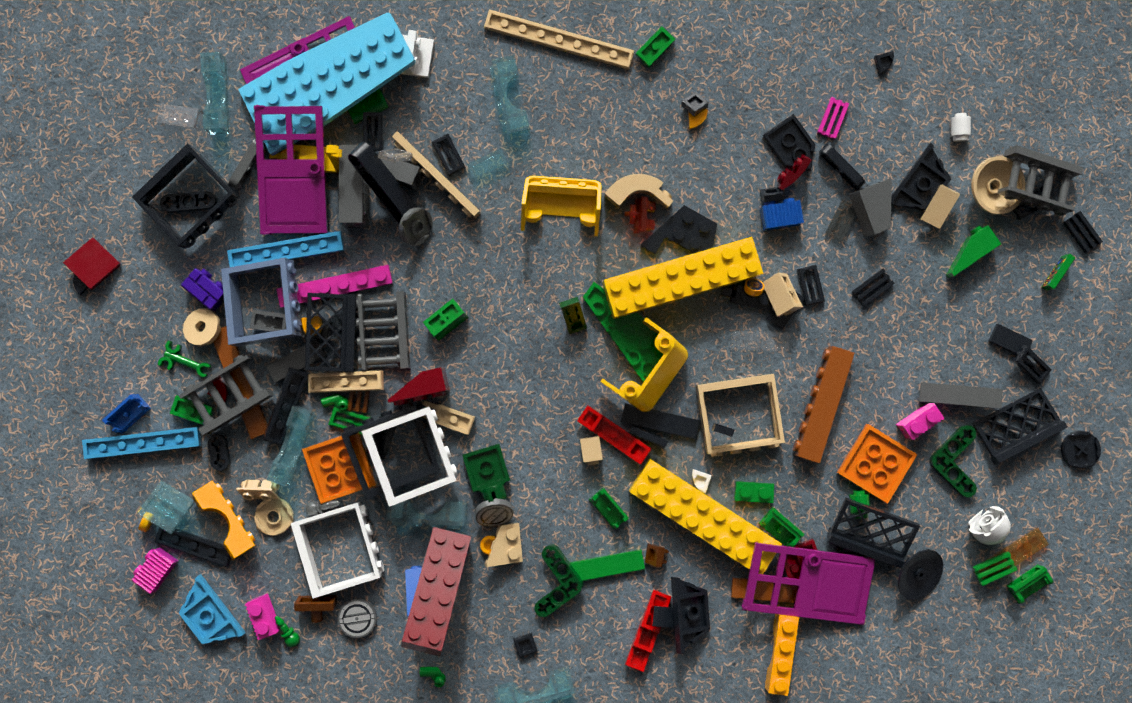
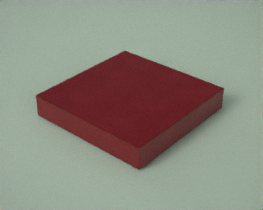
[63,237,121,290]

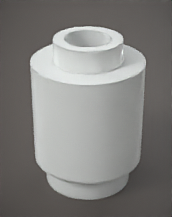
[951,113,971,142]

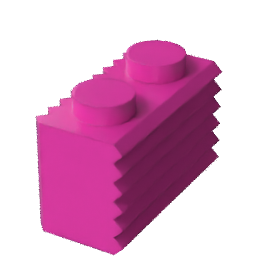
[896,403,944,440]
[131,547,179,594]
[245,593,280,640]

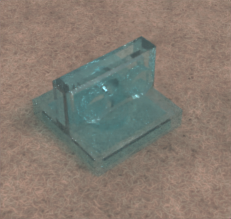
[137,480,195,534]

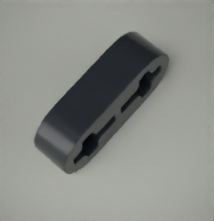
[208,434,230,471]

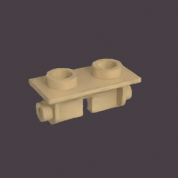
[236,480,280,501]

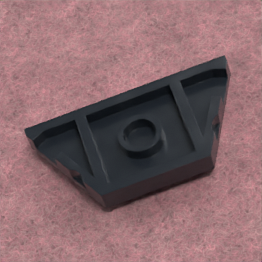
[891,143,951,211]
[671,577,710,654]

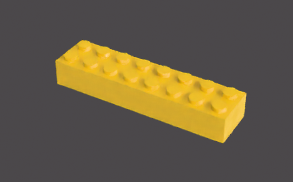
[602,237,764,319]
[629,458,782,574]

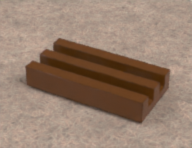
[347,391,370,413]

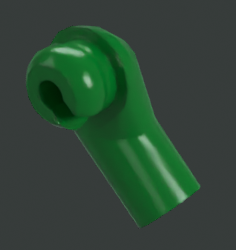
[321,394,348,411]
[419,667,446,688]

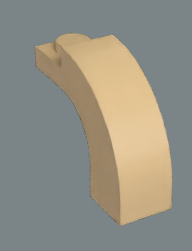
[604,174,673,209]

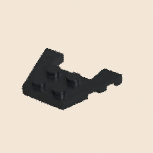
[640,205,717,255]

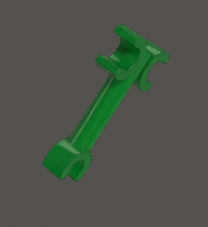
[158,340,211,377]

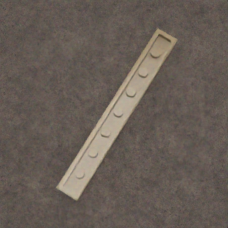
[484,9,634,70]

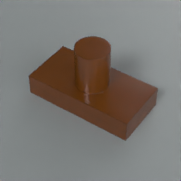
[294,595,337,623]

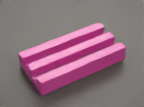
[817,97,849,140]

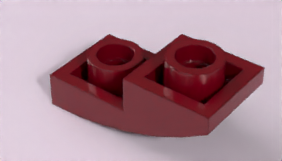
[777,154,812,190]

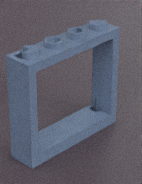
[221,258,302,347]

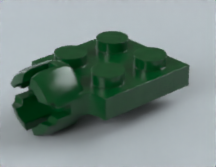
[462,444,511,502]

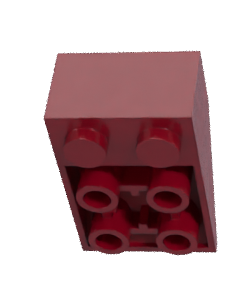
[388,367,450,406]

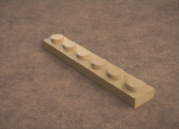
[392,131,481,219]

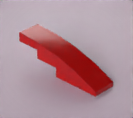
[625,590,671,672]

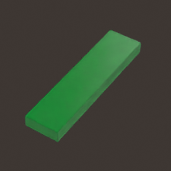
[566,549,645,583]

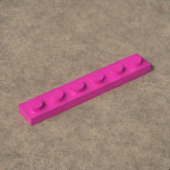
[276,265,393,308]

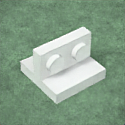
[401,30,435,78]

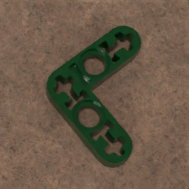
[930,425,977,497]
[534,544,583,617]

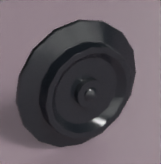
[898,549,944,600]

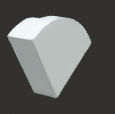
[692,469,712,494]

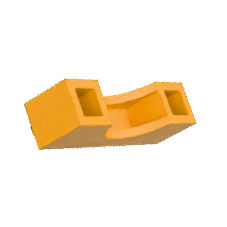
[191,480,255,560]
[765,614,799,696]

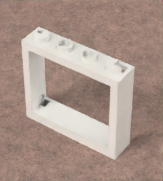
[361,407,458,507]
[291,501,384,598]

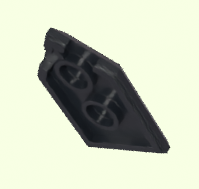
[762,114,816,171]

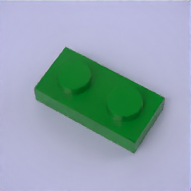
[635,26,676,68]
[170,395,214,424]
[734,481,774,503]

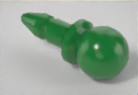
[275,616,300,647]

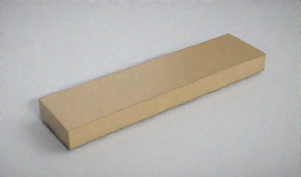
[308,370,384,393]

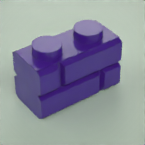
[181,268,224,311]

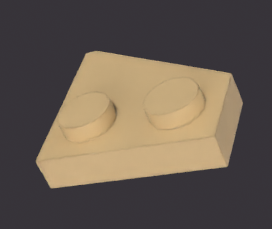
[485,523,523,567]

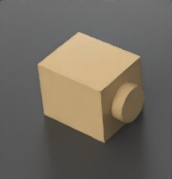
[580,436,603,465]

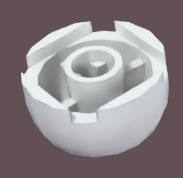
[969,506,1011,545]

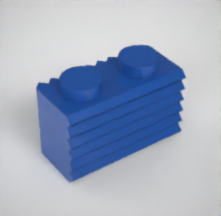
[760,198,804,231]

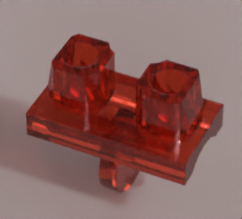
[624,197,656,234]

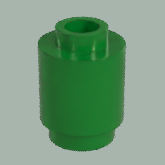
[849,490,870,519]

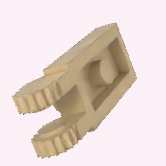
[421,400,475,435]

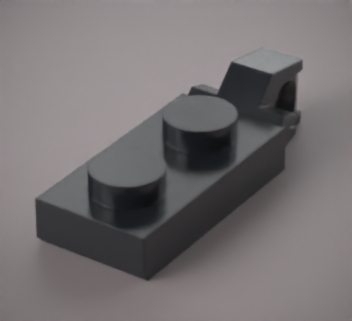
[720,285,773,311]

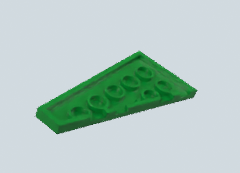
[583,282,687,383]

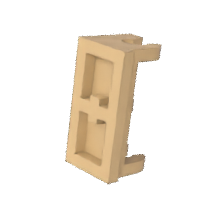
[921,185,960,229]
[762,273,803,317]

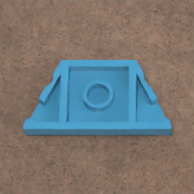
[179,574,246,644]

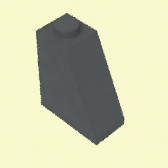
[379,153,424,192]
[849,178,892,238]

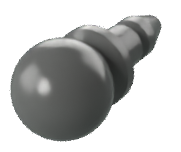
[306,500,340,516]

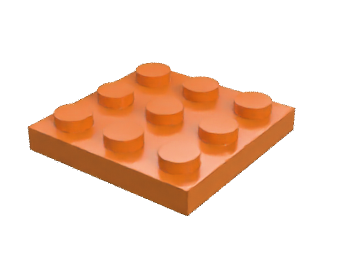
[837,424,918,504]
[302,433,376,504]

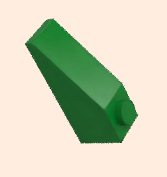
[946,225,1001,278]

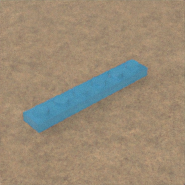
[227,231,345,267]
[82,427,201,459]

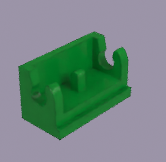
[423,298,469,341]
[589,487,629,529]
[759,507,805,547]
[1006,564,1054,604]

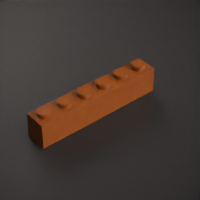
[793,346,855,463]

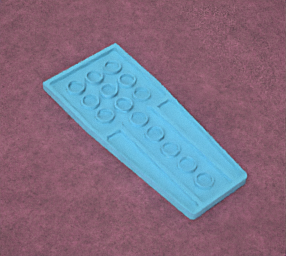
[238,13,416,156]

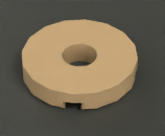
[183,308,221,347]
[254,498,294,536]

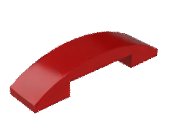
[577,405,651,465]

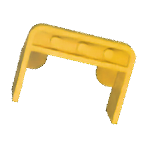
[521,176,601,236]
[600,318,688,412]

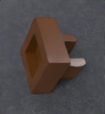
[645,543,669,567]

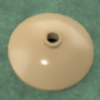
[971,156,1025,214]

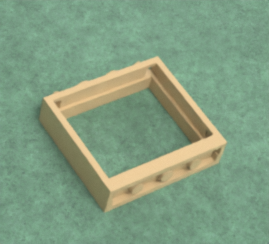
[696,374,785,457]

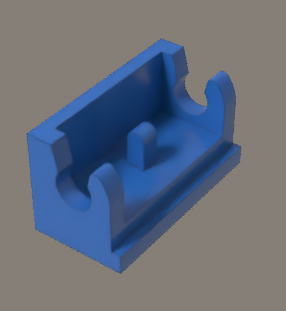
[102,394,151,434]

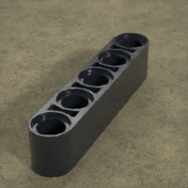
[348,142,417,224]

